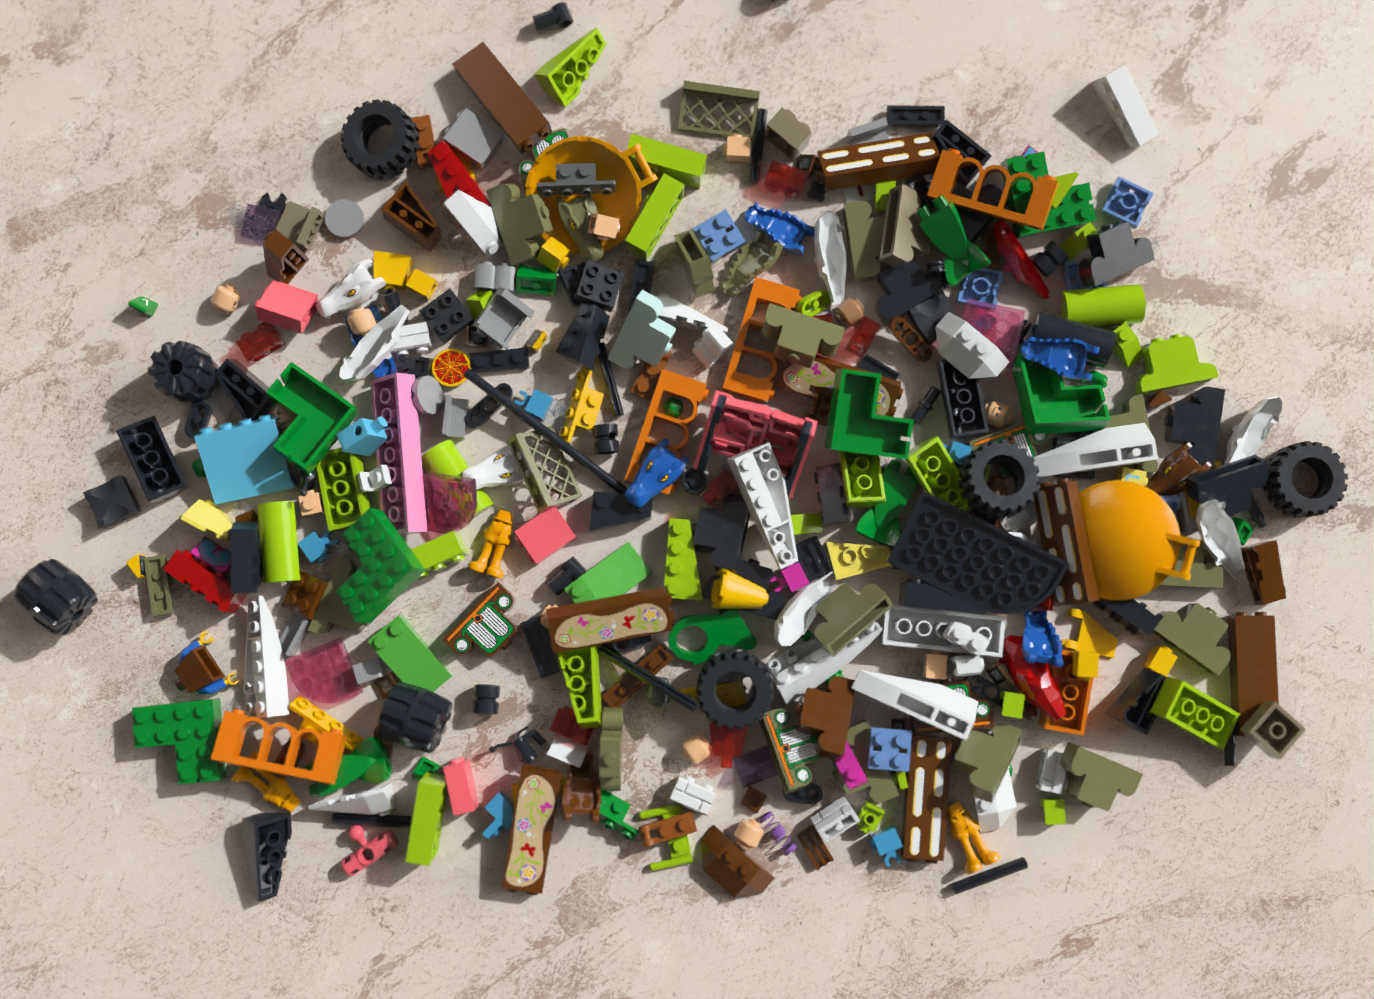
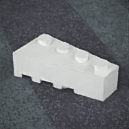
[1090,65,1159,148]

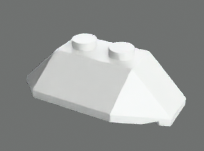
[935,312,1009,379]
[968,769,1017,833]

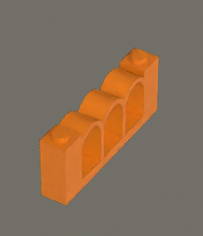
[927,148,1059,231]
[722,277,802,404]
[624,369,709,496]
[211,709,347,785]

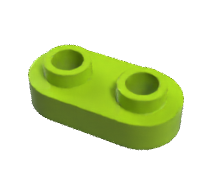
[797,289,830,317]

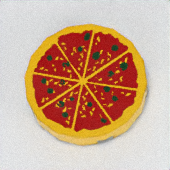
[432,348,471,388]

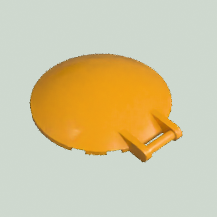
[525,136,658,254]
[1079,480,1200,600]

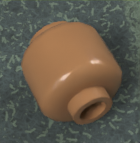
[834,298,865,327]

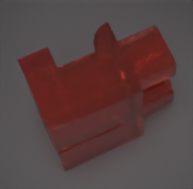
[701,470,738,506]

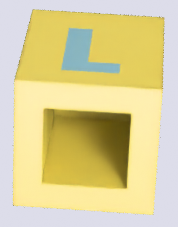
[1116,467,1148,487]

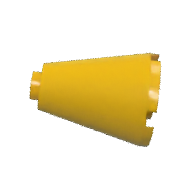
[711,569,768,609]

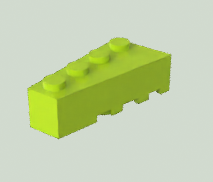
[557,645,602,728]

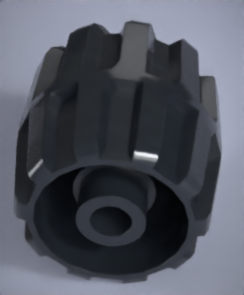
[148,340,220,404]
[14,559,98,635]
[377,683,452,753]

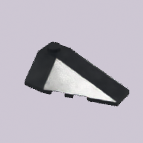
[242,813,292,902]

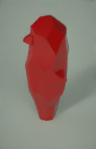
[993,219,1049,300]
[999,635,1066,722]

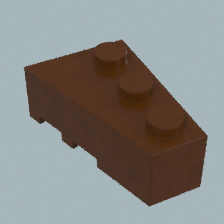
[382,181,442,252]
[262,229,309,284]
[1241,540,1286,605]

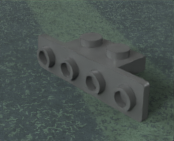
[537,163,617,197]

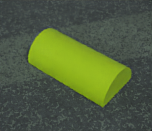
[1061,284,1146,327]
[905,436,973,511]
[421,440,494,526]
[838,450,886,508]
[257,501,300,584]

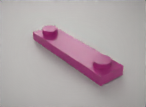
[834,741,868,791]

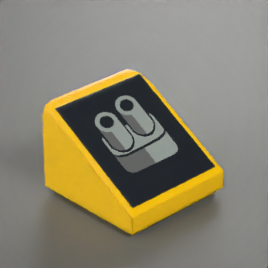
[526,329,548,353]
[126,553,147,579]

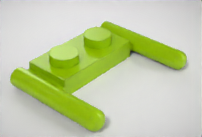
[638,804,693,871]

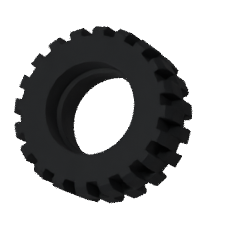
[341,99,420,180]
[958,439,1041,520]
[1263,441,1348,518]
[696,649,774,730]

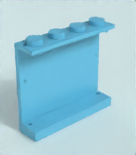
[194,414,296,505]

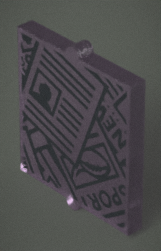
[240,203,280,243]

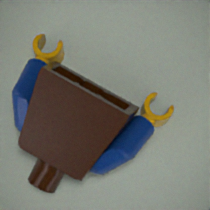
[175,632,240,694]

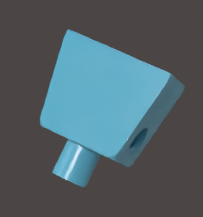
[337,416,387,456]

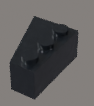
[933,119,992,187]
[555,301,610,372]
[215,358,275,421]
[814,463,851,526]
[589,491,653,532]
[228,522,262,594]
[1093,598,1164,636]
[1105,668,1166,735]

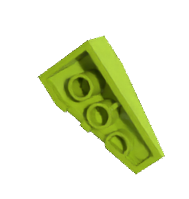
[534,27,606,107]

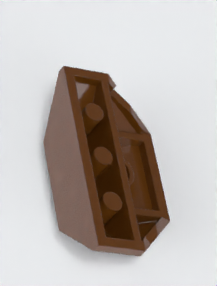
[701,825,775,897]

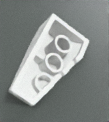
[444,190,503,258]
[654,294,728,335]
[308,783,396,816]

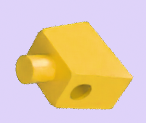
[373,251,414,290]

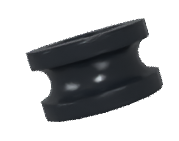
[927,261,945,275]

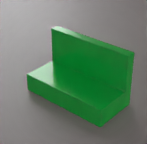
[516,264,558,296]

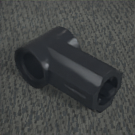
[532,2,573,34]
[379,288,409,325]
[546,556,587,596]
[613,635,653,653]

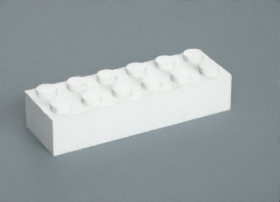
[879,605,1006,657]

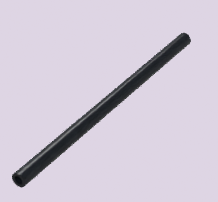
[463,368,627,494]

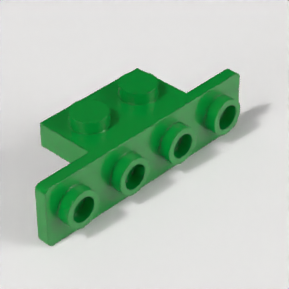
[587,790,639,841]

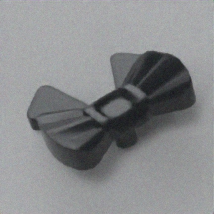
[259,193,288,216]

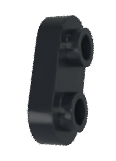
[184,400,212,439]
[782,783,823,804]

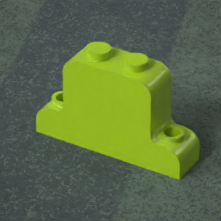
[1134,334,1219,395]

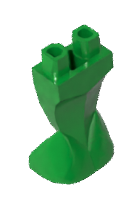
[917,194,991,287]
[854,459,918,548]
[302,736,392,797]

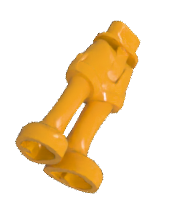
[467,509,513,579]
[231,750,301,813]
[947,801,1001,874]

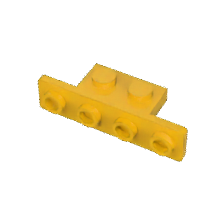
[559,368,604,443]
[289,696,364,751]

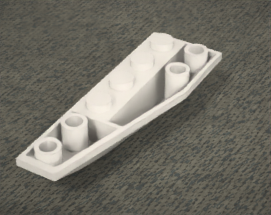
[1033,423,1158,477]
[727,443,798,569]
[243,596,289,718]
[765,621,883,704]
[851,670,978,740]

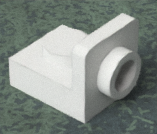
[357,465,392,492]

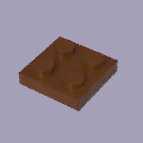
[281,570,328,620]

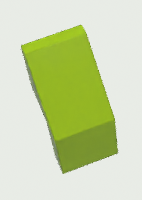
[874,180,896,212]

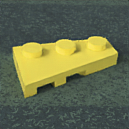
[825,542,893,580]

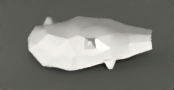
[813,210,847,304]
[340,305,410,382]
[1223,396,1282,465]
[1196,500,1245,579]
[774,571,836,646]

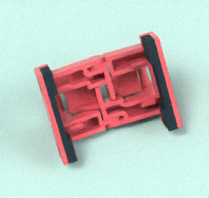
[693,391,817,498]

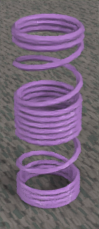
[759,811,797,856]

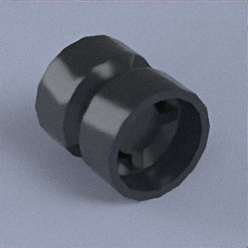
[1031,241,1069,278]
[592,424,620,455]
[682,468,708,495]
[472,684,500,714]

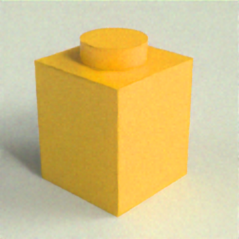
[537,237,570,273]
[406,268,439,300]
[1142,645,1178,677]
[1072,650,1099,681]

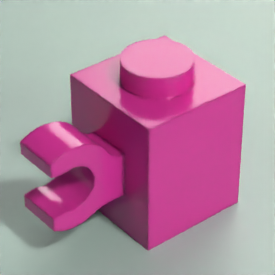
[770,562,809,593]

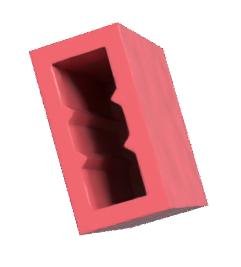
[254,280,318,334]
[514,506,577,565]
[443,756,479,816]

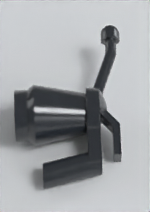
[296,469,316,497]
[489,726,547,764]

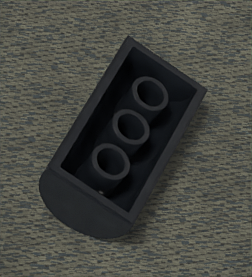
[1029,312,1116,368]
[936,360,989,440]
[116,415,188,503]

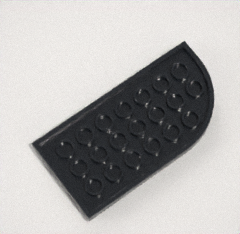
[886,491,1070,614]

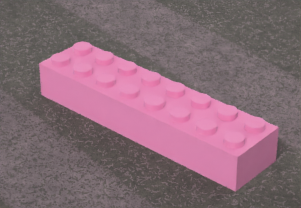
[370,373,427,536]

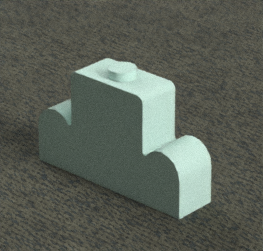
[608,290,676,368]

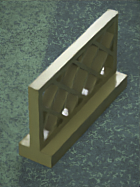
[678,81,760,140]
[507,426,582,513]

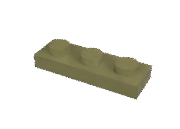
[144,554,175,617]

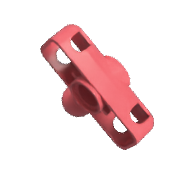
[341,825,399,876]

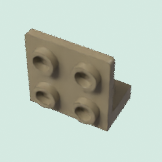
[276,201,325,251]

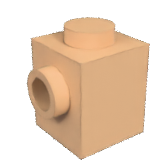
[723,134,751,162]
[587,213,620,241]
[298,490,325,518]
[923,650,947,679]

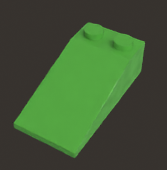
[565,542,652,603]
[368,615,452,692]

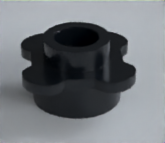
[807,180,827,202]

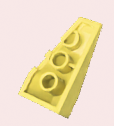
[180,499,234,543]

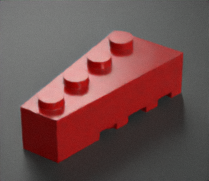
[428,141,492,229]
[163,549,248,612]

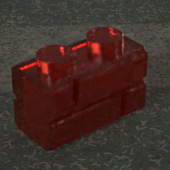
[764,160,809,199]
[236,322,286,364]

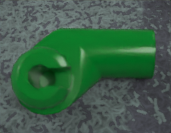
[1079,370,1108,388]

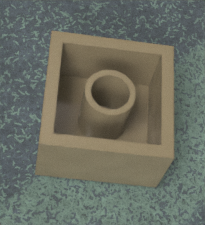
[764,107,812,162]
[1240,700,1306,760]

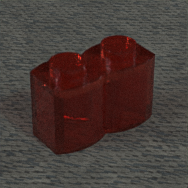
[550,705,594,745]

